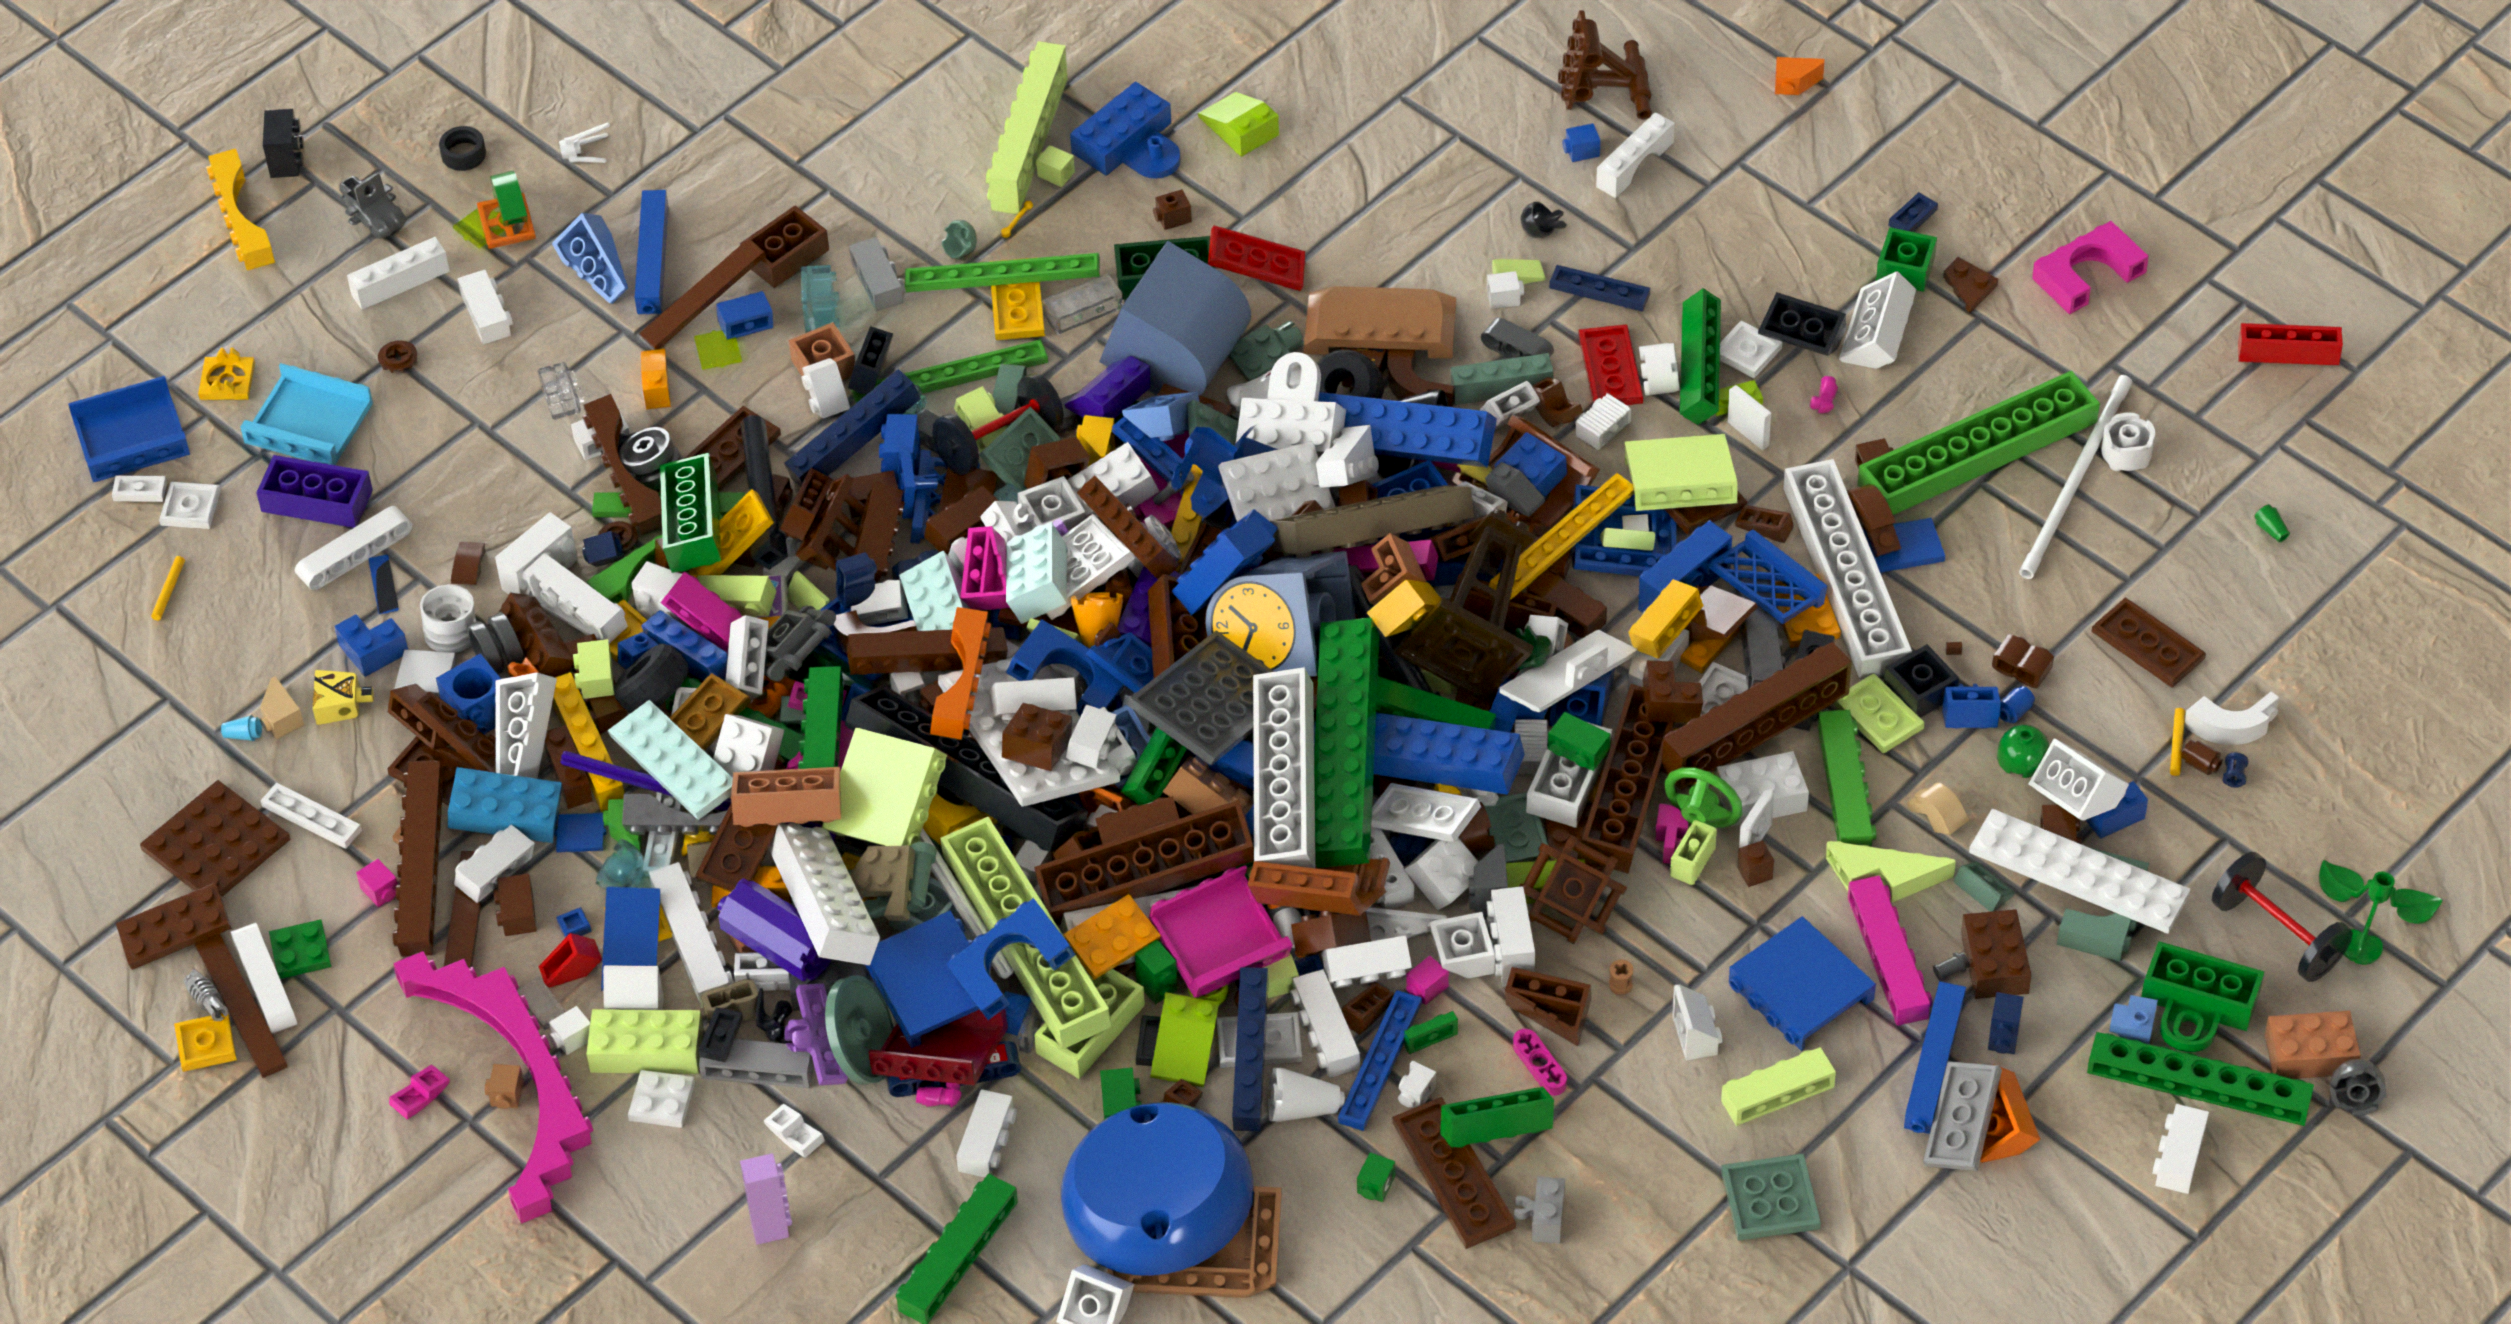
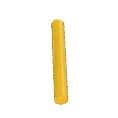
[151,556,185,621]
[2170,708,2185,776]

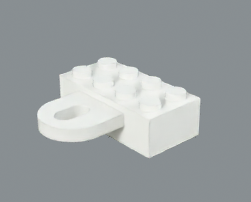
[1236,352,1346,458]

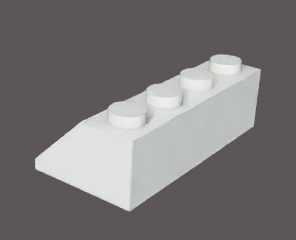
[1839,271,1916,369]
[2028,738,2129,821]

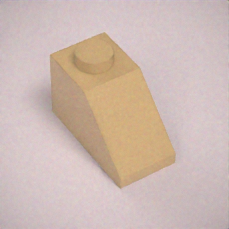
[260,676,304,739]

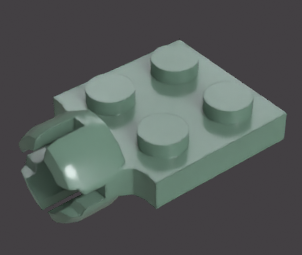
[1228,321,1304,382]

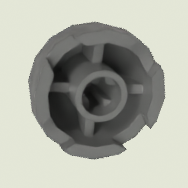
[2330,1059,2386,1115]

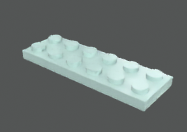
[608,700,733,820]

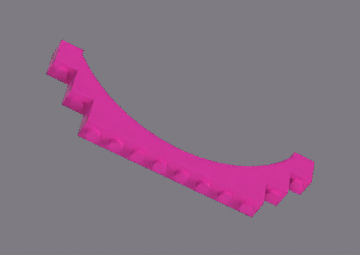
[393,951,593,1224]

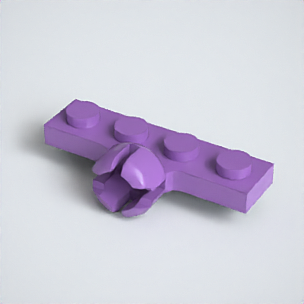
[785,983,848,1086]

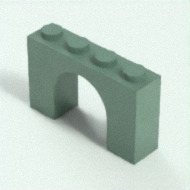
[2057,847,2149,962]

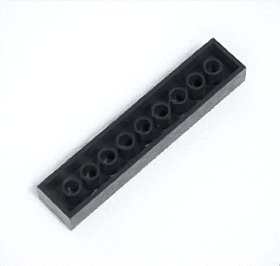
[844,685,1089,852]

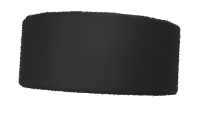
[439,126,486,171]

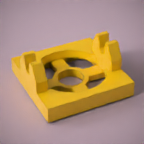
[198,348,255,400]

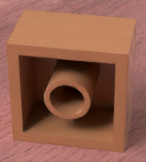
[789,322,856,380]

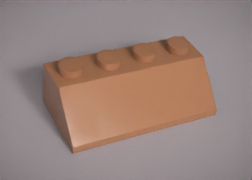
[731,767,841,827]

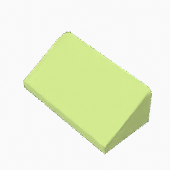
[1600,528,1655,551]
[787,571,830,610]

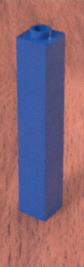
[635,190,669,314]
[1904,981,1966,1134]

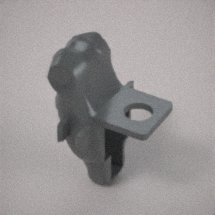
[339,173,407,239]

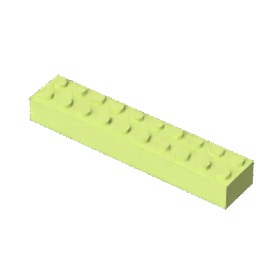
[940,817,1111,1050]

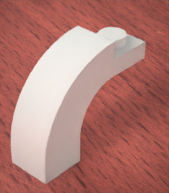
[2184,692,2279,745]

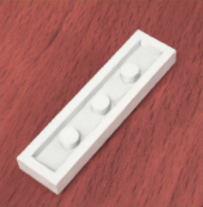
[261,783,362,849]

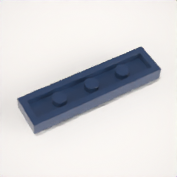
[1549,265,1651,312]

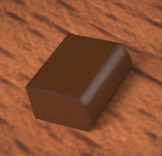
[1945,642,1962,655]

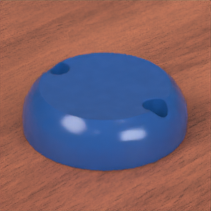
[1061,1102,1254,1276]

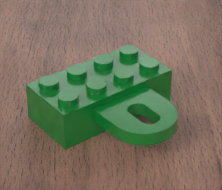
[2141,941,2265,1052]

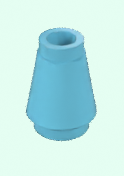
[221,715,262,741]

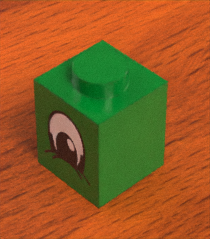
[1357,1152,1396,1202]

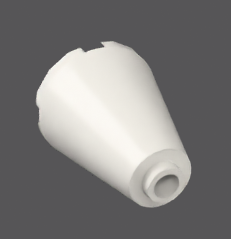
[1267,1067,1345,1122]

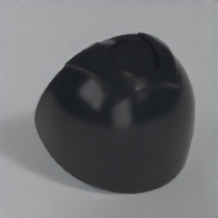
[1375,454,1418,479]

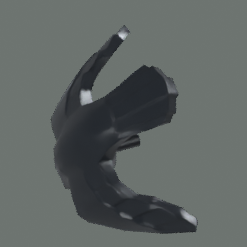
[756,988,793,1044]

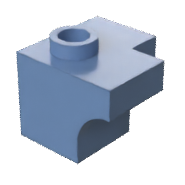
[2109,995,2158,1044]

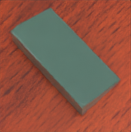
[1954,862,2015,912]

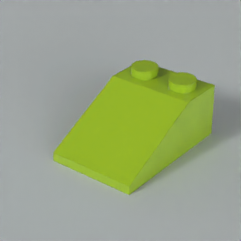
[1198,92,1279,157]
[1150,992,1219,1087]

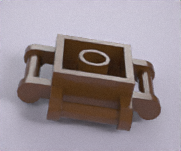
[1519,834,1627,944]

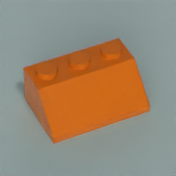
[1980,1064,2041,1163]

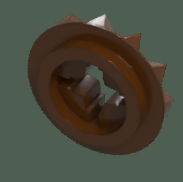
[378,340,418,373]
[598,521,638,555]

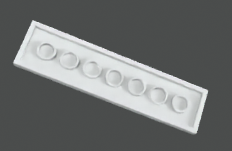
[1969,809,2190,934]

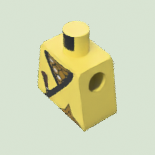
[313,670,374,725]

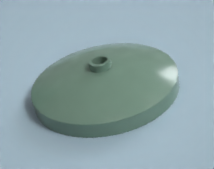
[825,975,894,1085]

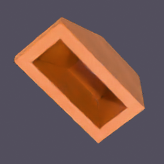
[1775,57,1824,95]

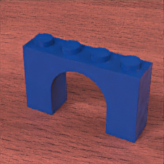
[1006,620,1125,717]
[945,898,1076,1020]

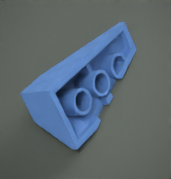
[552,213,628,304]

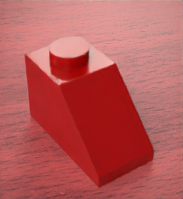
[538,933,602,988]

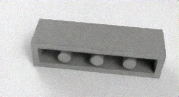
[699,1039,814,1088]

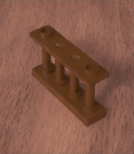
[796,474,865,572]

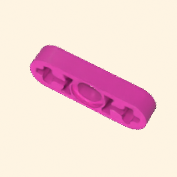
[1513,1029,1567,1096]

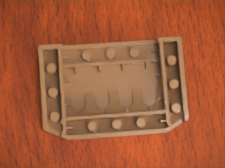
[1304,286,1456,359]
[1108,1186,1282,1298]

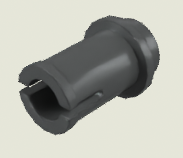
[1933,952,1970,981]

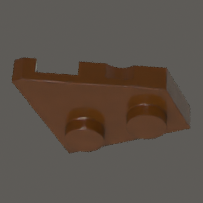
[1943,257,1998,313]

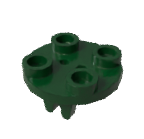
[1513,626,1552,673]

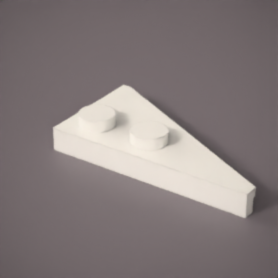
[1366,907,1447,941]

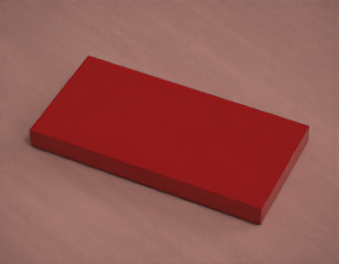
[1208,225,1306,291]
[1578,324,1643,405]

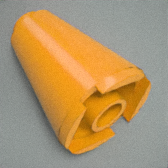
[1071,592,1123,649]

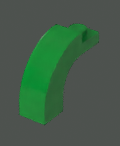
[490,170,527,226]

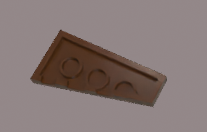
[412,691,496,773]

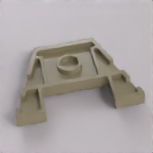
[850,845,915,921]

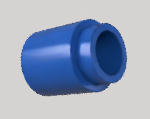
[1999,686,2035,723]

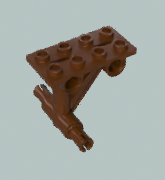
[1558,10,1652,120]

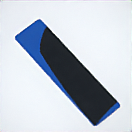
[368,554,399,614]

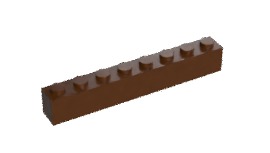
[393,760,444,957]

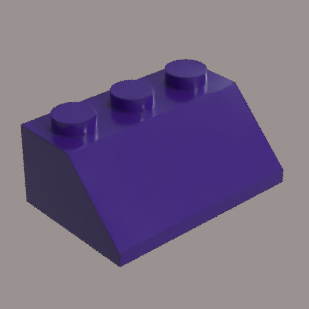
[1064,356,1150,419]

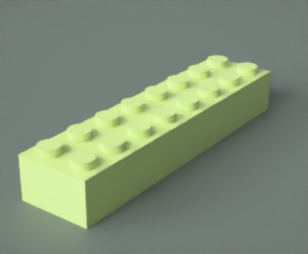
[986,41,1068,214]

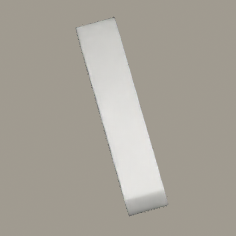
[295,506,412,590]
[230,922,297,1034]

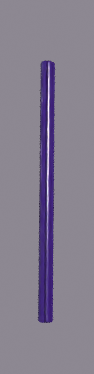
[560,751,836,842]

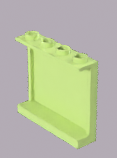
[1625,434,1737,511]
[822,728,947,847]

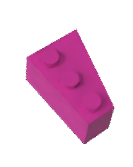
[960,526,1010,611]

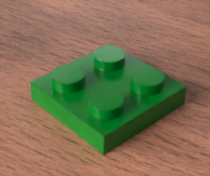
[269,919,332,979]

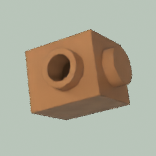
[485,1064,524,1109]

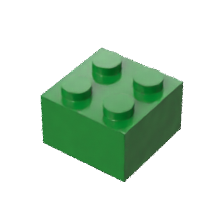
[1876,227,1937,292]

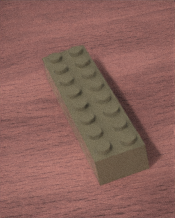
[1270,485,1474,558]

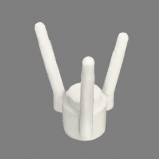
[559,123,610,163]

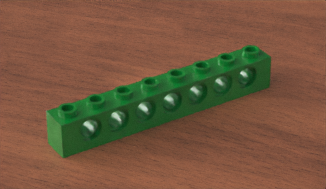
[2087,1032,2314,1126]

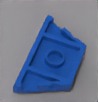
[1086,632,1154,693]

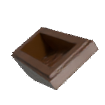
[1735,505,1794,543]
[1342,982,1395,1034]

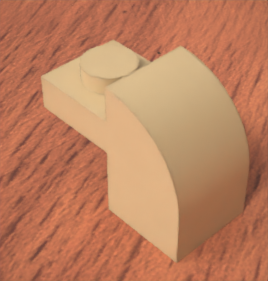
[1907,782,1969,835]

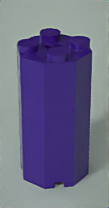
[717,878,832,981]

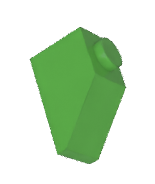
[603,799,642,856]

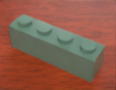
[1451,353,1553,405]

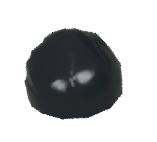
[1520,202,1567,238]

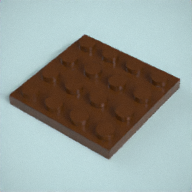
[140,780,291,897]

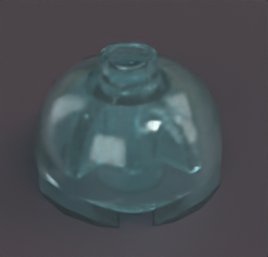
[595,838,645,890]

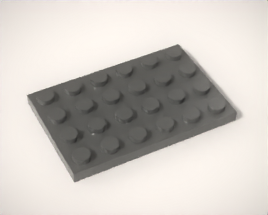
[1127,630,1274,765]

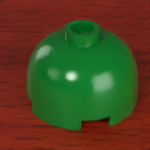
[1997,725,2050,778]

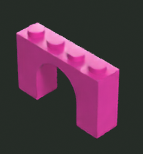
[2032,221,2149,315]

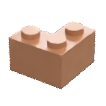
[1361,533,1426,605]

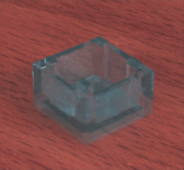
[801,265,840,333]

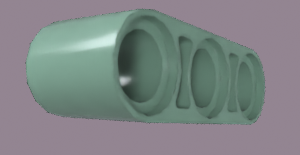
[992,363,1027,425]

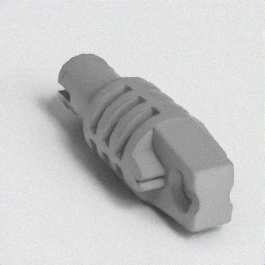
[183,969,228,1021]

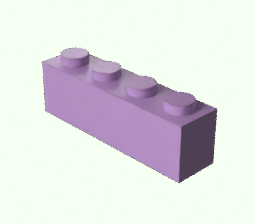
[740,1153,792,1245]

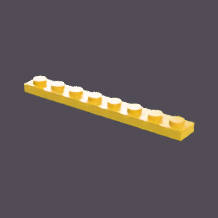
[1489,473,1635,600]

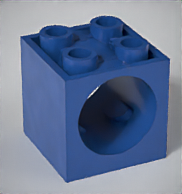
[436,653,501,735]

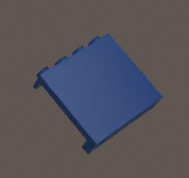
[68,376,190,483]
[865,910,999,1048]
[1729,916,1876,1051]

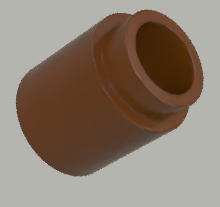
[2181,740,2223,775]

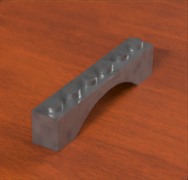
[622,794,785,835]

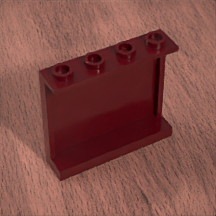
[869,1008,1008,1086]

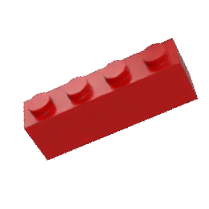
[2238,323,2343,365]

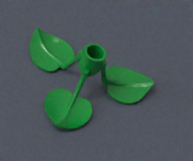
[2319,860,2443,965]

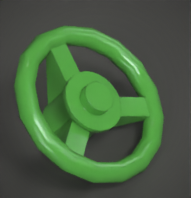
[1665,767,1743,828]

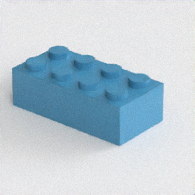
[448,767,562,843]

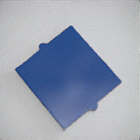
[555,813,607,852]

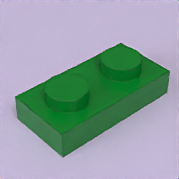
[1404,1011,1458,1054]

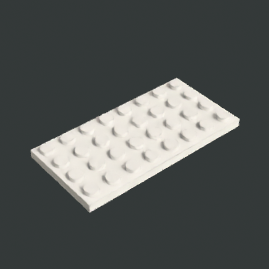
[938,658,1120,807]

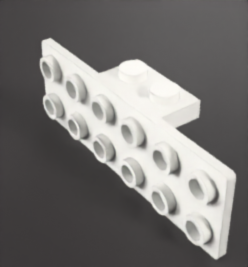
[1500,630,1637,712]

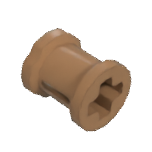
[1609,959,1634,995]

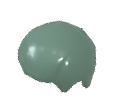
[941,220,977,259]

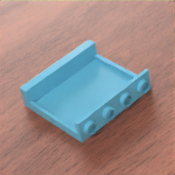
[240,363,373,465]

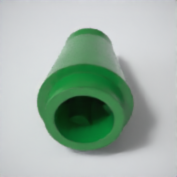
[2254,504,2290,543]

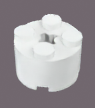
[1639,343,1680,396]
[2101,413,2155,471]

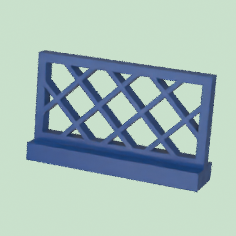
[910,450,980,544]
[1708,530,1828,624]

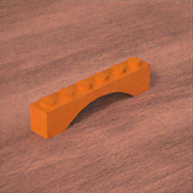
[930,607,991,740]

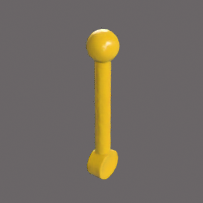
[1001,200,1033,238]

